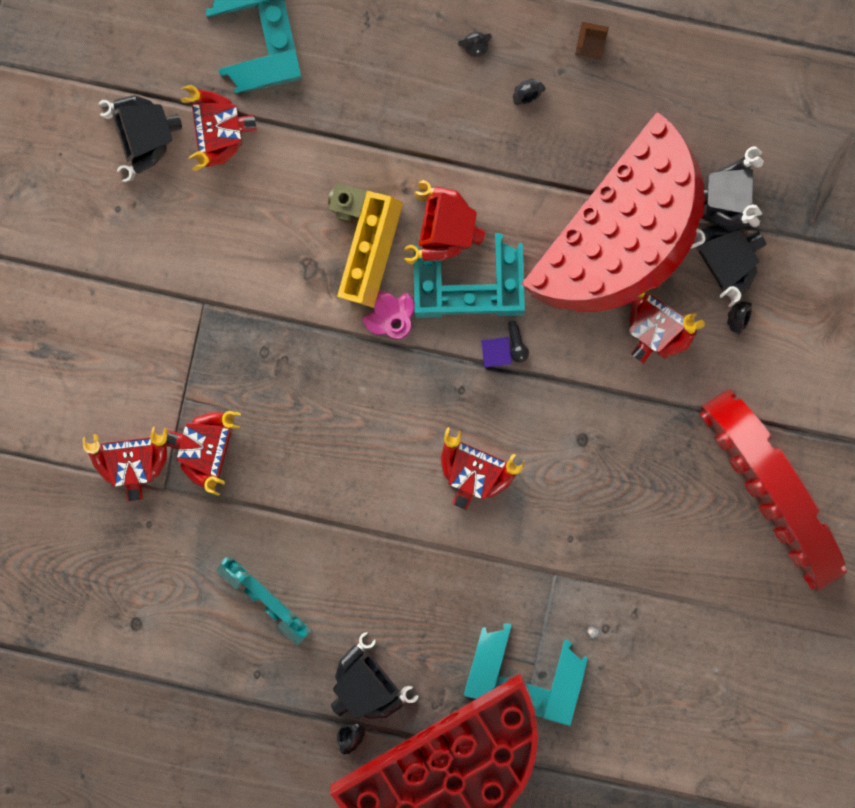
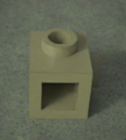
[328,183,367,223]

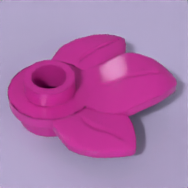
[362,291,415,340]

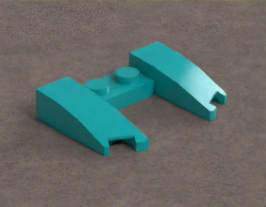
[206,0,302,94]
[414,233,525,318]
[216,556,312,646]
[464,623,588,726]

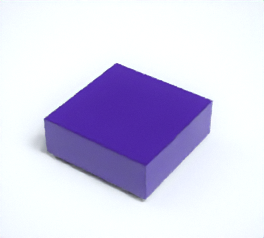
[481,337,512,368]

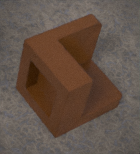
[575,21,609,59]

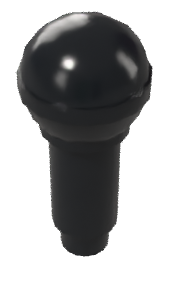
[508,321,530,363]

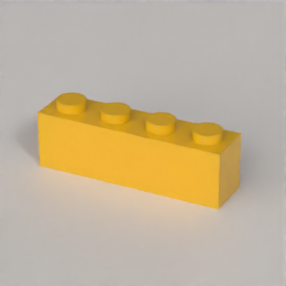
[337,191,403,308]

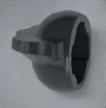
[458,32,492,57]
[512,78,546,105]
[727,302,752,335]
[337,724,365,755]

